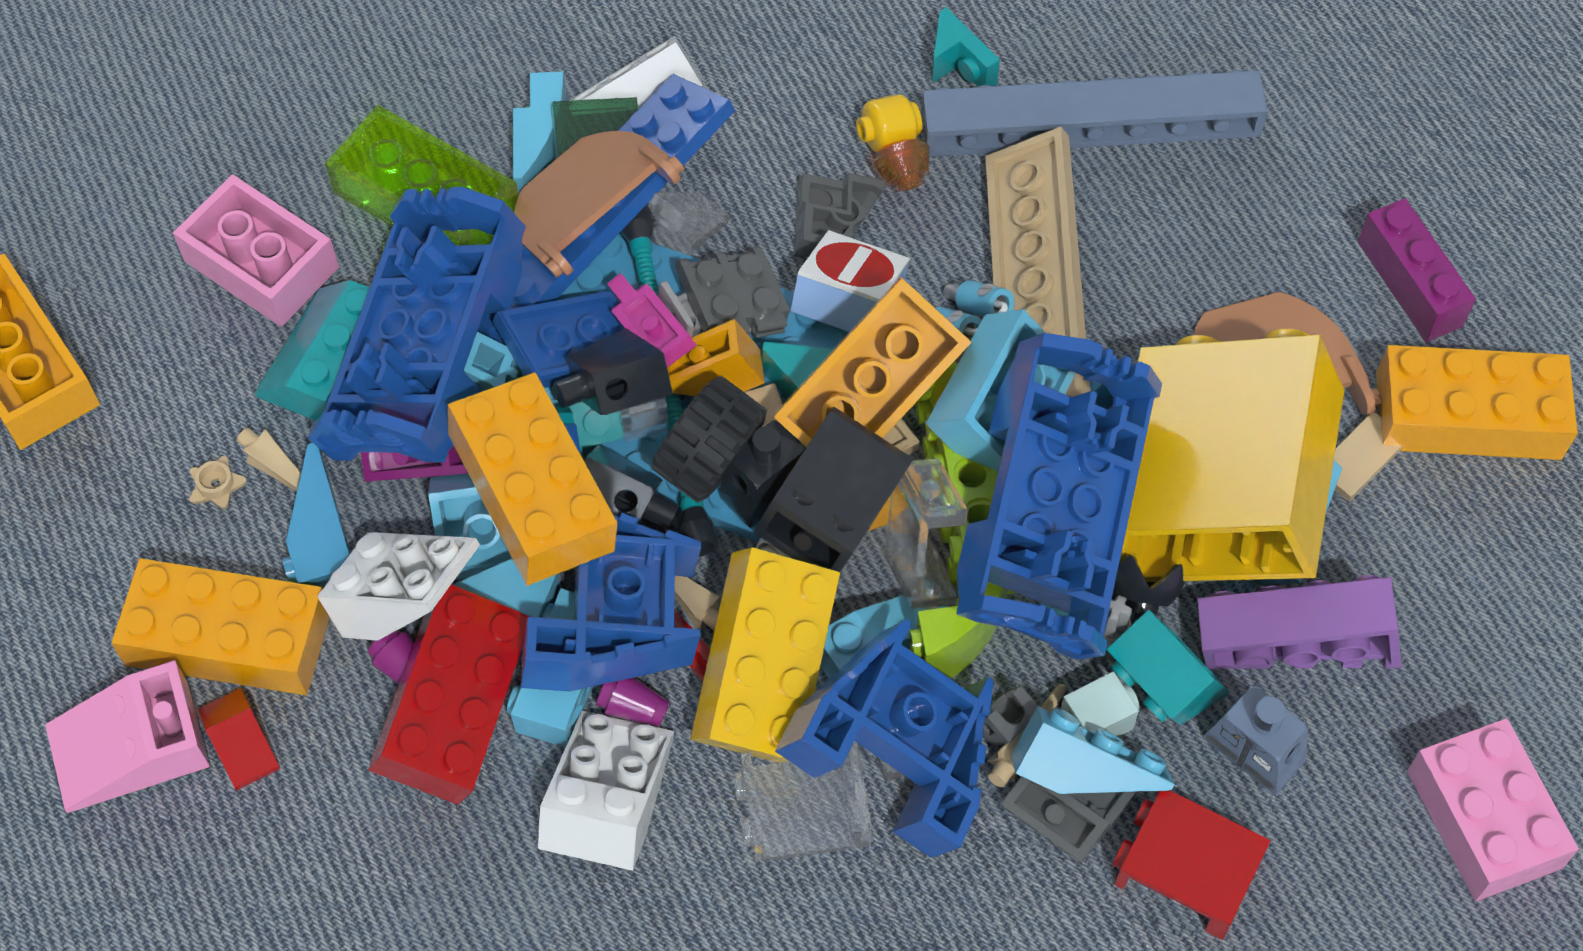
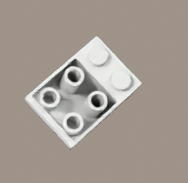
[317,532,480,640]
[538,711,674,871]

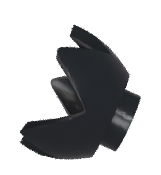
[1113,555,1186,616]

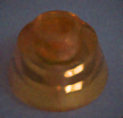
[874,139,930,191]

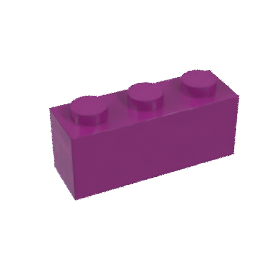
[1357,198,1476,342]

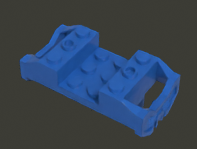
[307,187,526,462]
[956,333,1162,660]

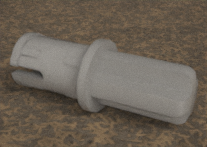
[1100,596,1132,659]

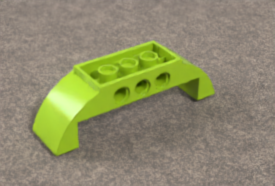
[909,361,1016,679]

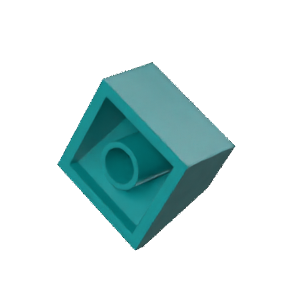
[1106,610,1230,725]

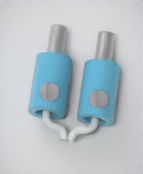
[936,280,1015,341]

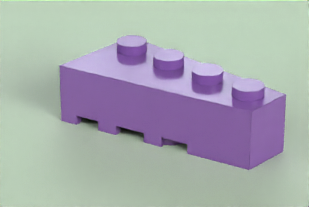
[1197,575,1402,669]

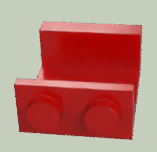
[1112,790,1271,940]

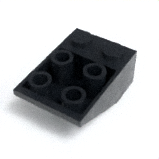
[753,407,914,572]

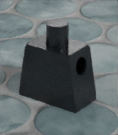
[553,328,673,415]
[720,420,806,528]
[584,444,680,530]

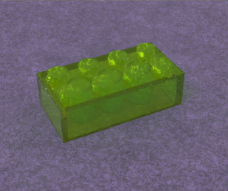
[325,105,519,246]

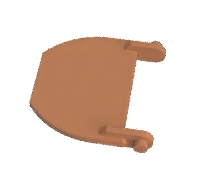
[514,131,684,278]
[1193,292,1382,415]

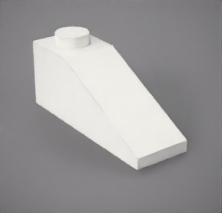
[568,36,703,116]

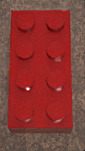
[368,584,531,805]

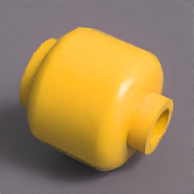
[856,94,922,154]

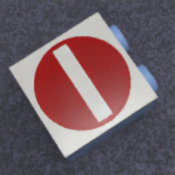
[791,230,911,332]

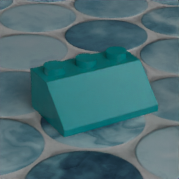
[255,280,370,421]

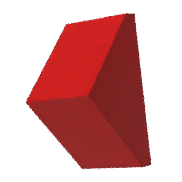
[197,688,281,791]

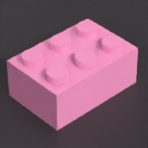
[173,174,339,327]
[1407,718,1579,902]

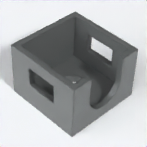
[983,686,1038,747]

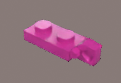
[607,273,696,368]

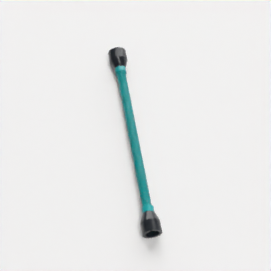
[621,203,719,557]

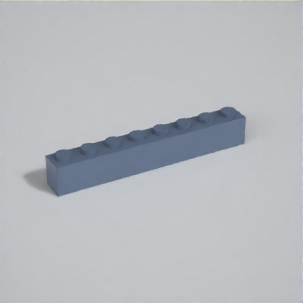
[921,70,1268,157]

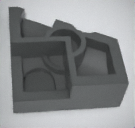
[794,173,886,257]

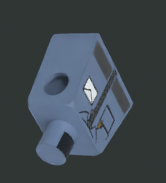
[1203,685,1309,796]

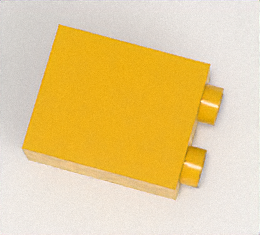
[1120,329,1345,582]

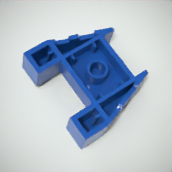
[521,513,701,692]
[775,619,994,858]

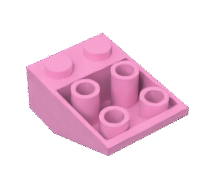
[45,661,210,813]

